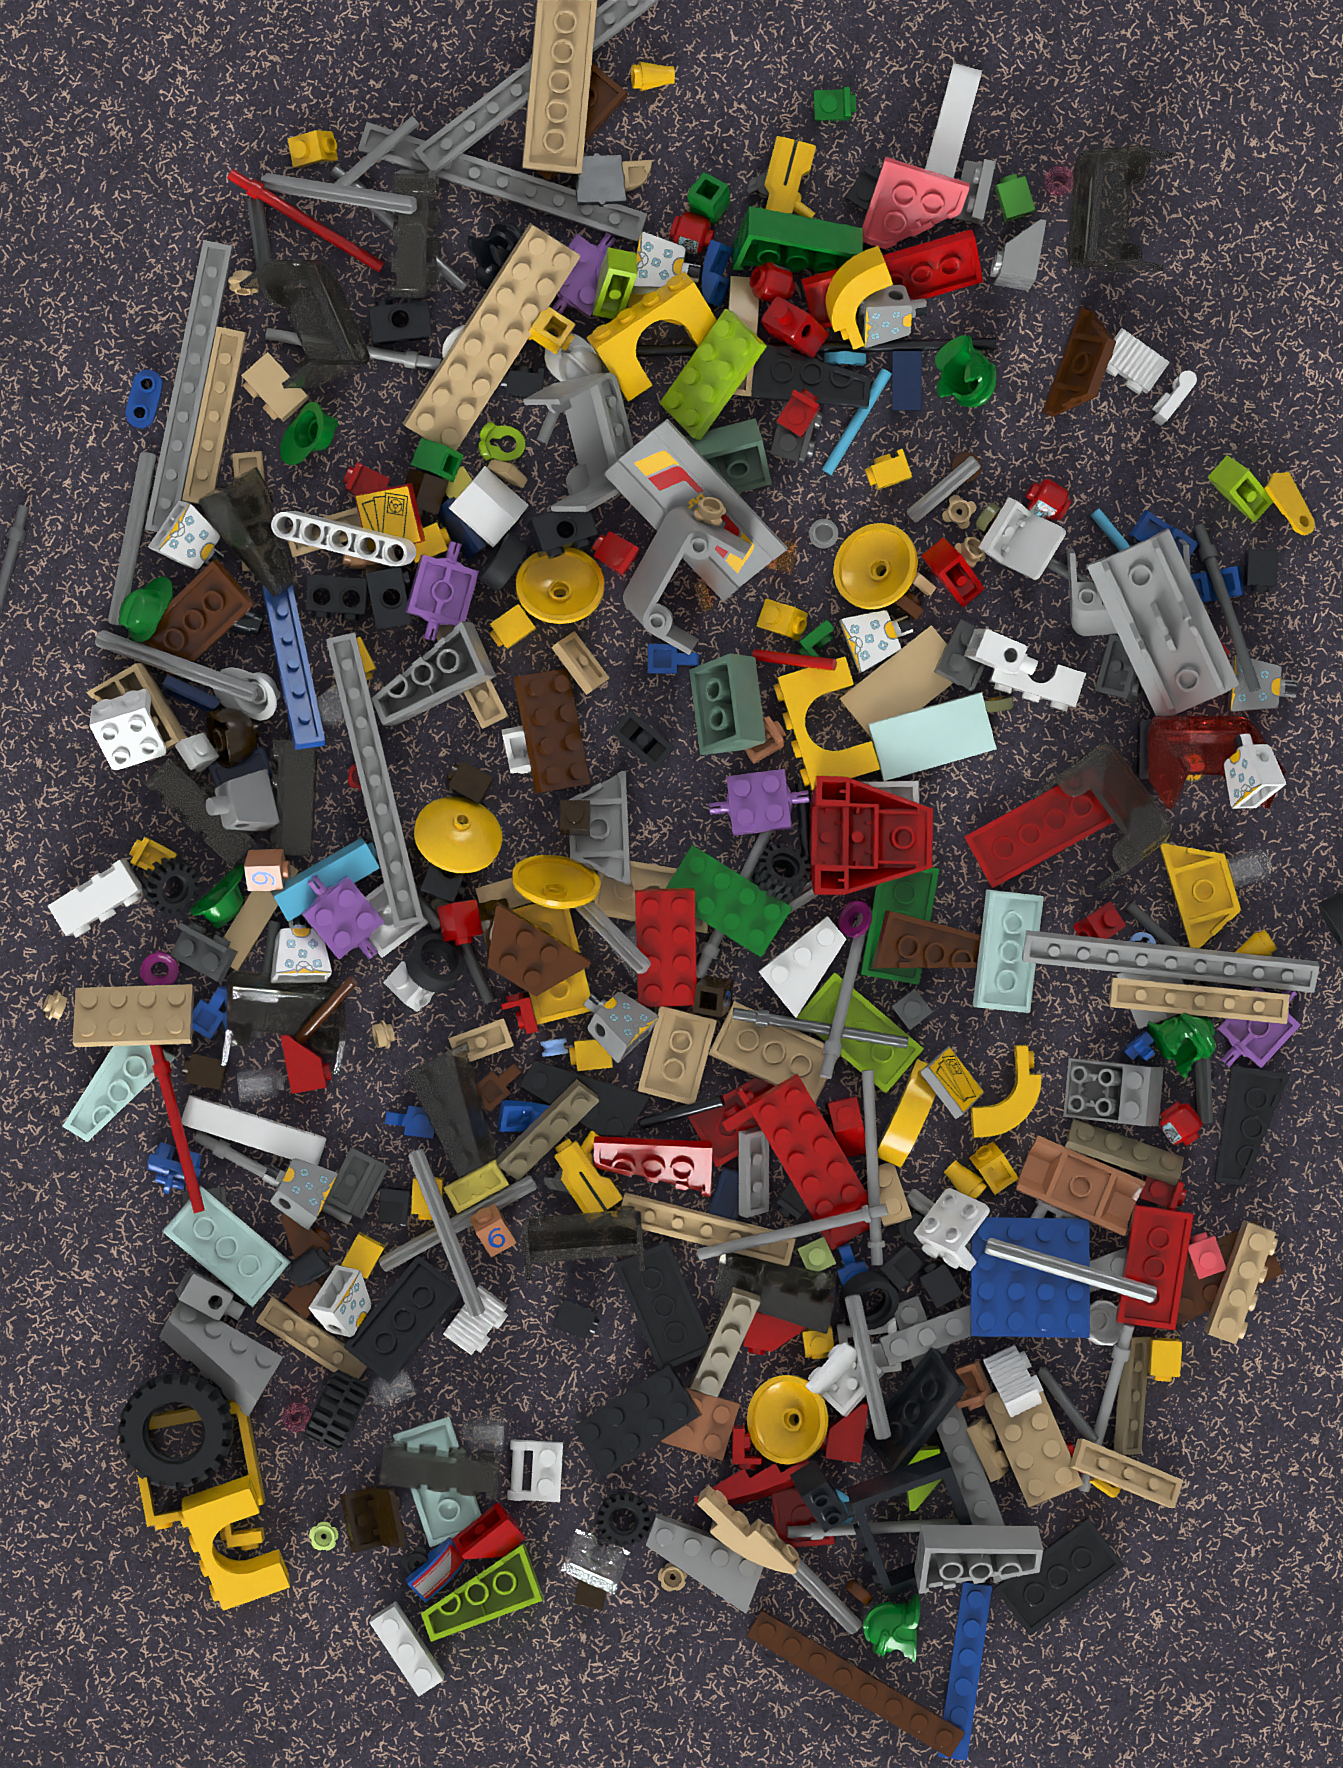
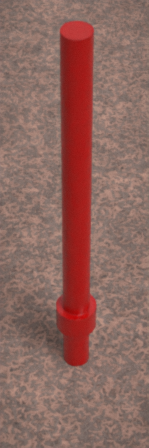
[227,169,385,273]
[150,1045,205,1214]

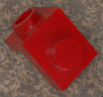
[1073,901,1126,939]

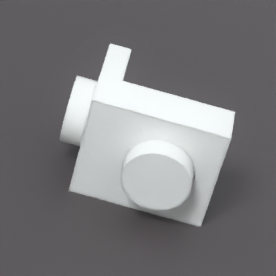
[502,726,531,774]
[175,732,219,772]
[383,961,435,1012]

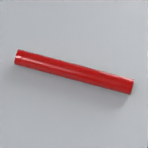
[752,649,837,671]

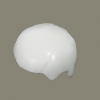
[1087,1300,1123,1346]

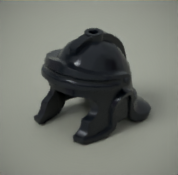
[468,222,524,290]

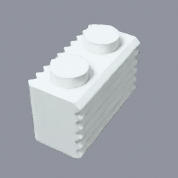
[1106,328,1170,394]
[443,1285,508,1355]
[983,1344,1044,1417]

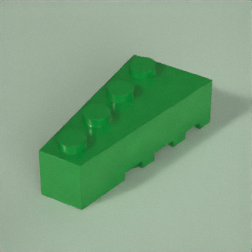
[732,206,863,273]

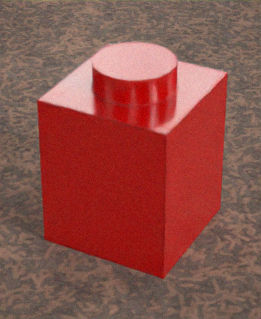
[437,899,483,946]

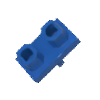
[147,1142,201,1195]

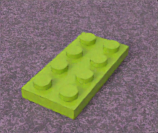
[660,309,767,440]
[797,972,924,1093]

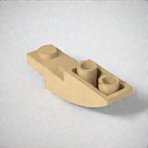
[728,276,759,397]
[697,1485,800,1574]

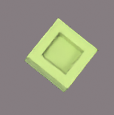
[797,1236,836,1276]

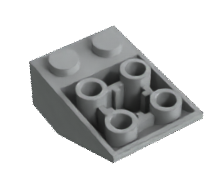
[1063,1058,1164,1126]

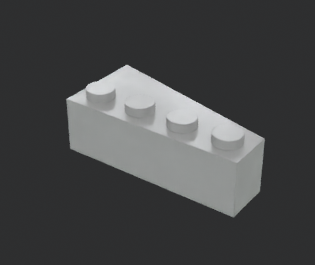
[371,621,496,726]
[159,1300,283,1417]
[646,1513,763,1614]
[914,1525,1043,1594]

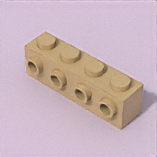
[1204,1220,1278,1344]

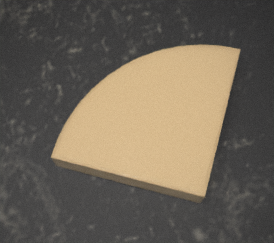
[622,160,652,192]
[487,459,528,488]
[912,571,937,596]

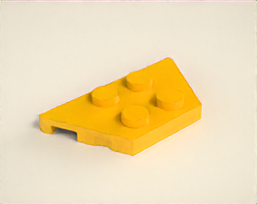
[1159,843,1241,949]

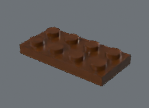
[141,559,256,679]
[513,668,590,794]
[1176,1220,1283,1325]

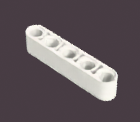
[925,63,982,178]
[271,511,416,566]
[181,1095,327,1166]

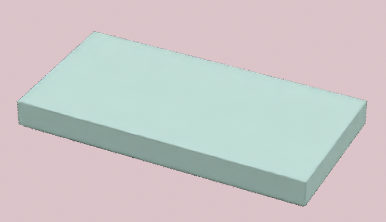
[868,692,997,781]
[973,889,1044,1013]
[162,1186,291,1307]
[393,1416,482,1547]

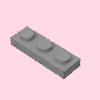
[739,1126,769,1218]

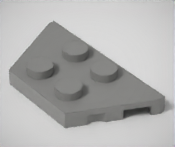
[569,771,631,885]

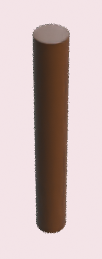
[295,976,358,1044]

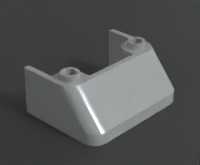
[523,373,634,512]
[623,506,752,655]
[1066,540,1191,636]

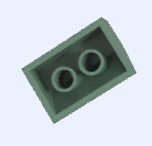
[685,418,772,493]
[689,653,766,755]

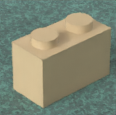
[241,352,310,422]

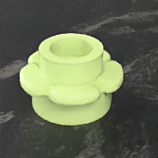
[309,1522,338,1551]

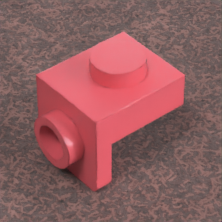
[1188,1232,1227,1279]

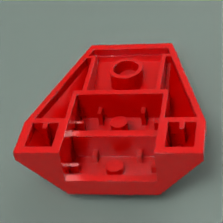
[809,776,933,895]

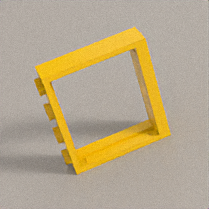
[136,1399,266,1530]

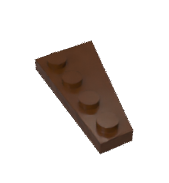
[535,63,628,182]
[871,910,981,968]

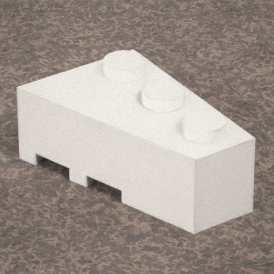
[48,860,143,938]
[758,916,846,1018]

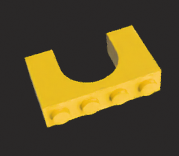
[586,271,717,402]
[773,656,880,790]
[178,1475,290,1611]

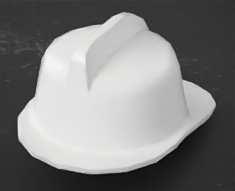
[544,334,608,382]
[213,667,281,721]

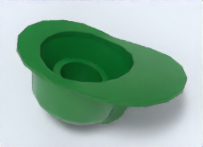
[280,401,338,466]
[118,577,173,643]
[190,865,245,928]

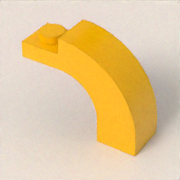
[825,246,893,350]
[970,1045,1042,1138]
[877,1059,936,1168]

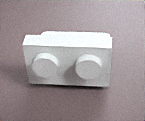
[978,497,1066,580]
[89,688,166,770]
[913,1188,990,1271]
[806,1342,885,1417]

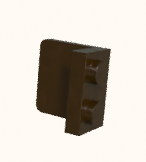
[340,1486,406,1553]

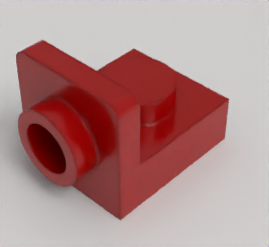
[776,389,821,438]
[343,462,391,495]
[501,992,539,1034]
[721,1087,755,1133]
[1139,1176,1187,1210]
[732,1425,762,1469]

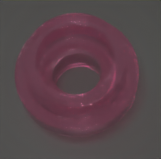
[1044,166,1074,196]
[282,1402,311,1432]

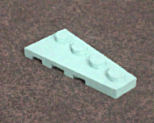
[62,1045,176,1142]

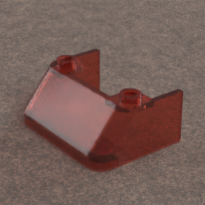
[1148,716,1286,809]

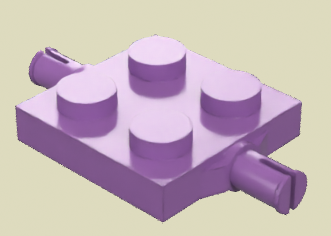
[552,233,616,318]
[405,541,479,642]
[709,769,810,836]
[301,875,384,959]
[1217,987,1301,1068]

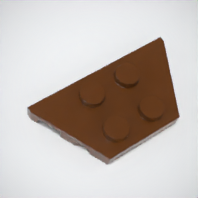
[1042,306,1116,417]
[486,901,591,996]

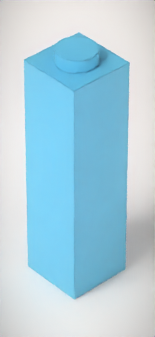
[270,837,380,921]

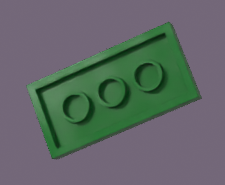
[665,845,793,958]
[860,868,939,985]

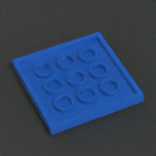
[970,1217,1090,1338]

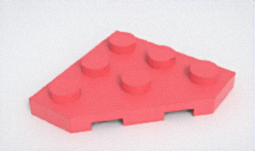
[862,157,970,249]

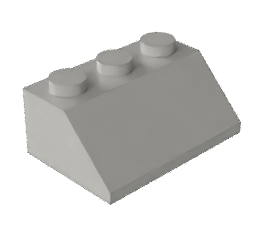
[990,219,1046,291]

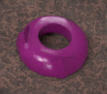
[838,900,872,938]
[140,950,179,986]

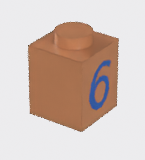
[244,849,291,891]
[469,1203,517,1257]

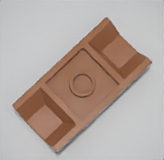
[1015,1135,1146,1236]

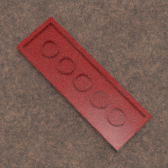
[801,229,983,329]
[964,752,1148,888]
[746,1074,882,1250]

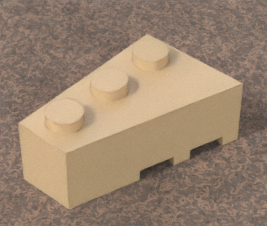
[86,663,187,752]

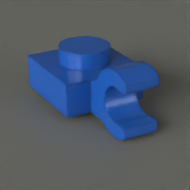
[648,644,699,674]
[193,985,231,1040]
[1122,1031,1155,1061]
[385,1105,437,1139]
[836,1243,874,1292]

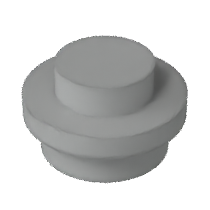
[809,519,838,549]

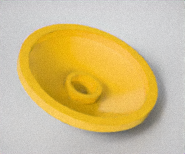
[833,523,918,609]
[516,548,604,624]
[414,797,502,873]
[512,855,601,909]
[747,1375,828,1464]

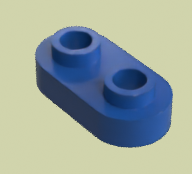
[125,370,163,429]

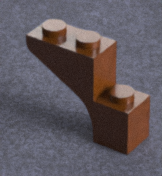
[281,1213,333,1319]

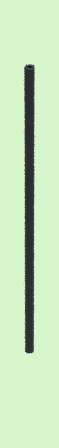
[636,338,996,357]

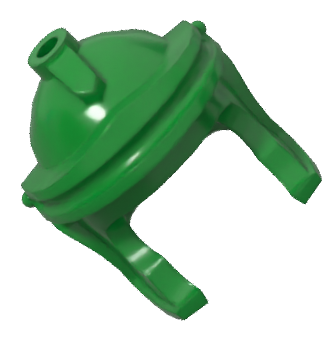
[935,335,997,408]
[1147,1013,1216,1078]
[863,1593,920,1662]

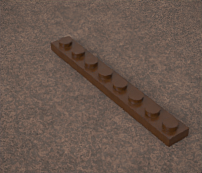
[747,1609,965,1758]

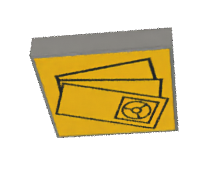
[921,1046,985,1119]

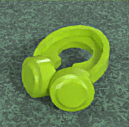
[478,422,526,462]

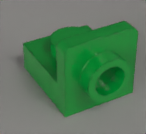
[813,86,856,122]
[798,620,835,657]

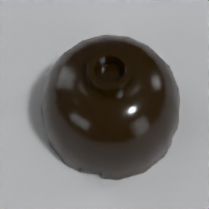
[206,708,260,768]

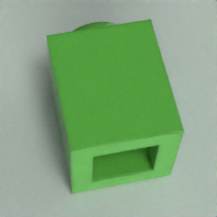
[995,174,1035,222]

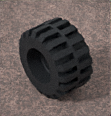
[305,1369,371,1452]

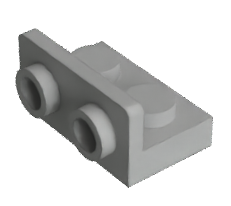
[954,159,996,225]

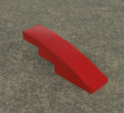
[694,1459,810,1510]

